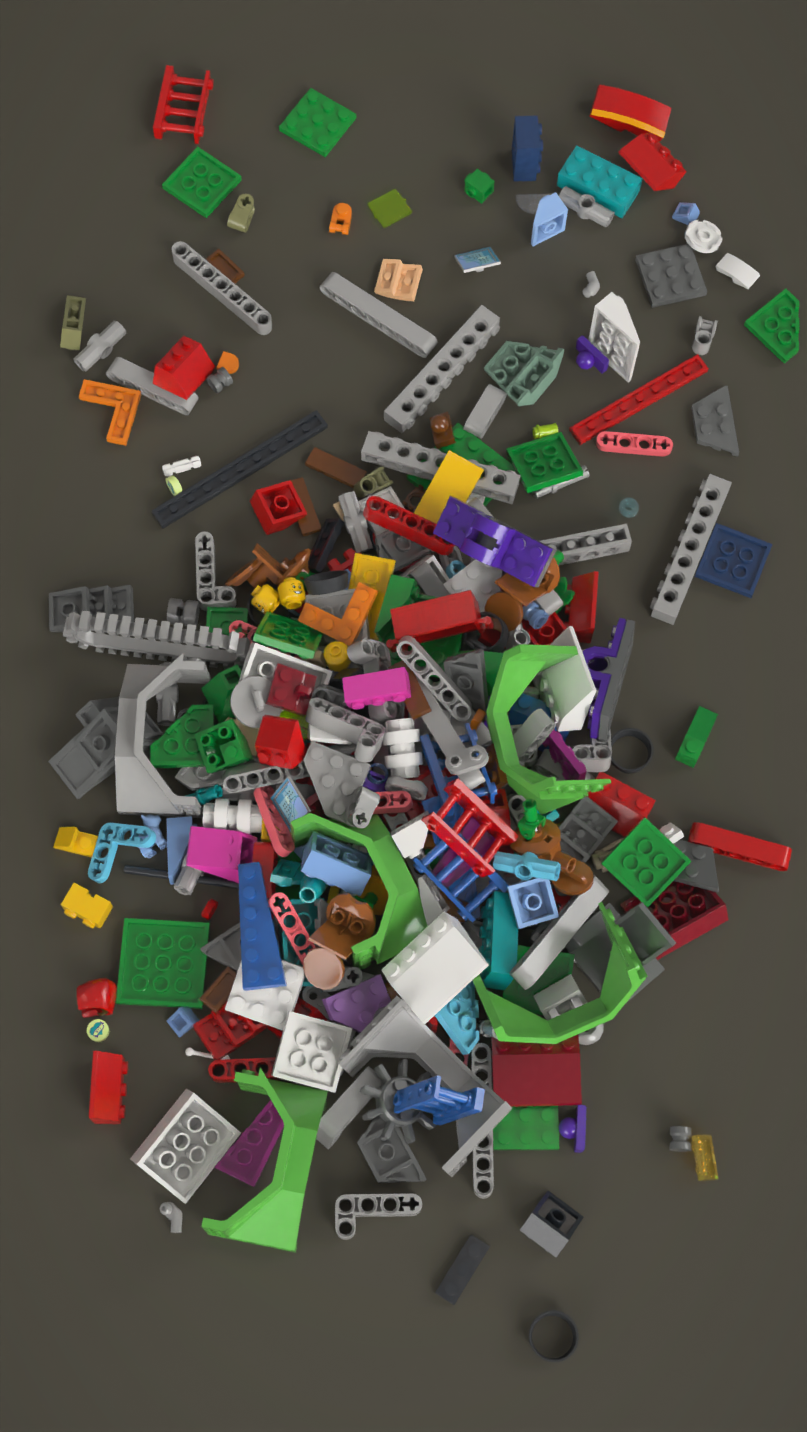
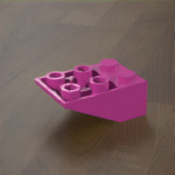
[186,826,257,883]

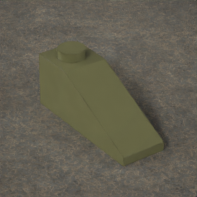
[60,295,86,350]

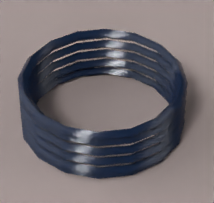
[367,763,388,784]

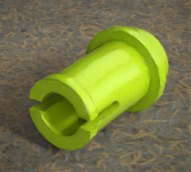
[532,423,558,439]

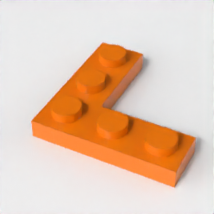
[79,379,141,446]
[298,582,379,646]

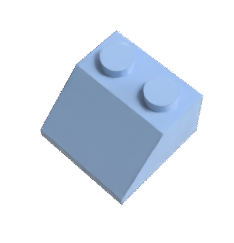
[531,192,568,246]
[507,877,559,929]

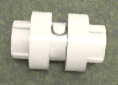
[383,718,423,779]
[203,798,263,835]

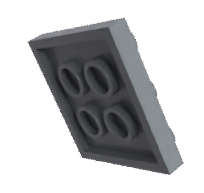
[635,244,707,308]

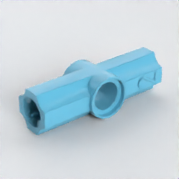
[493,851,561,881]

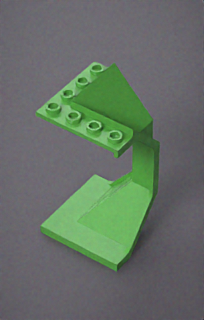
[486,644,611,815]
[290,813,428,970]
[472,902,648,1044]
[201,1068,328,1253]

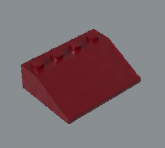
[620,881,729,960]
[490,1034,582,1107]

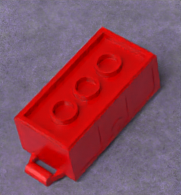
[386,590,494,652]

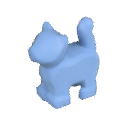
[129,814,167,858]

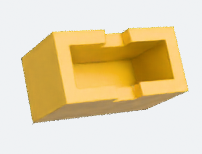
[61,883,113,929]

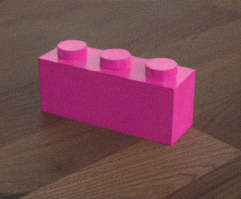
[342,667,411,709]

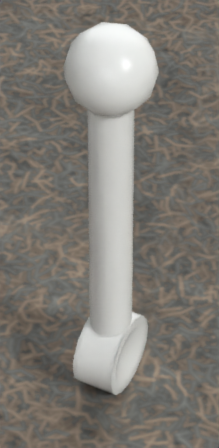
[185,1047,230,1060]

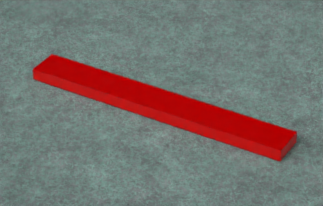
[569,354,709,445]

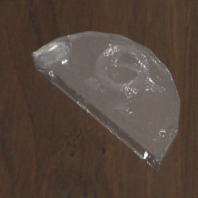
[516,194,552,214]

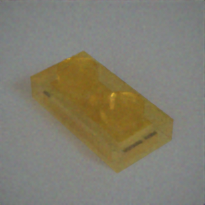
[691,1135,719,1181]

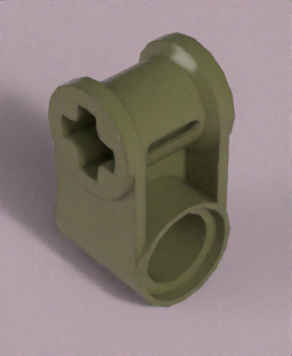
[227,193,255,233]
[353,466,393,498]

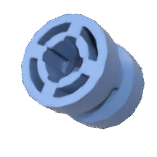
[523,601,549,629]

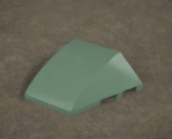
[484,341,564,406]

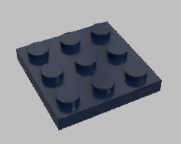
[695,523,772,598]

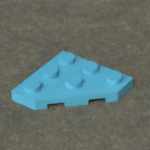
[434,981,479,1055]

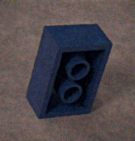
[511,116,543,181]

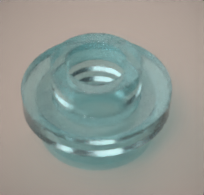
[619,498,639,517]

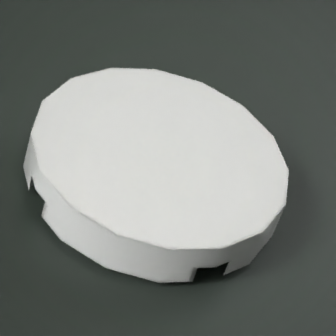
[685,220,722,253]

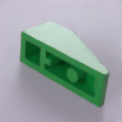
[374,574,420,639]
[675,706,718,768]

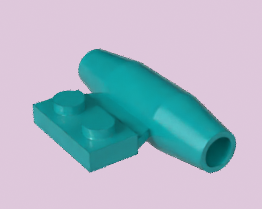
[270,859,328,903]

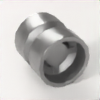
[167,598,199,627]

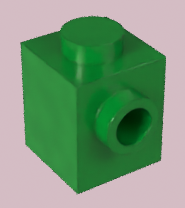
[464,168,495,204]

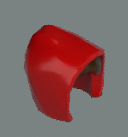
[77,978,117,1018]

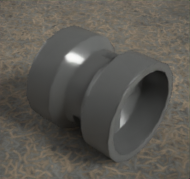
[206,367,233,394]
[669,1126,692,1152]

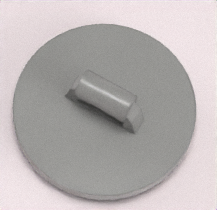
[230,676,282,728]

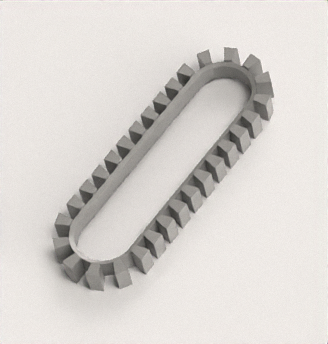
[63,611,251,669]

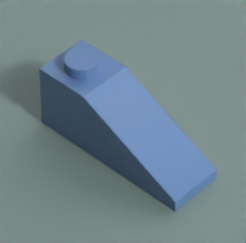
[167,816,197,885]

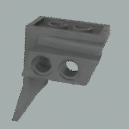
[48,697,164,799]
[565,902,676,1003]

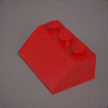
[618,133,687,191]
[153,336,215,400]
[564,571,599,643]
[588,772,656,837]
[89,1051,128,1124]

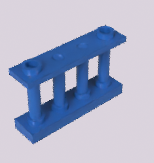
[420,723,497,817]
[413,823,509,923]
[393,1075,485,1126]

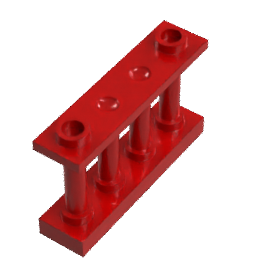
[153,65,214,144]
[421,778,519,878]

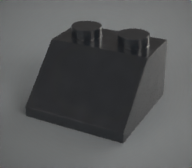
[520,1191,584,1257]

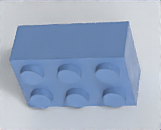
[301,831,372,896]

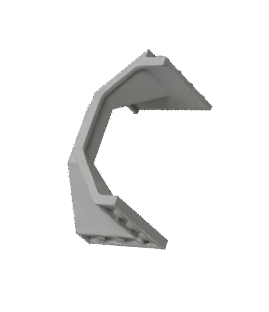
[115,652,211,818]
[339,996,512,1177]

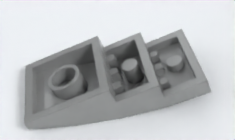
[418,873,450,926]

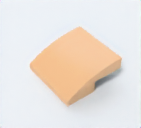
[374,259,423,302]

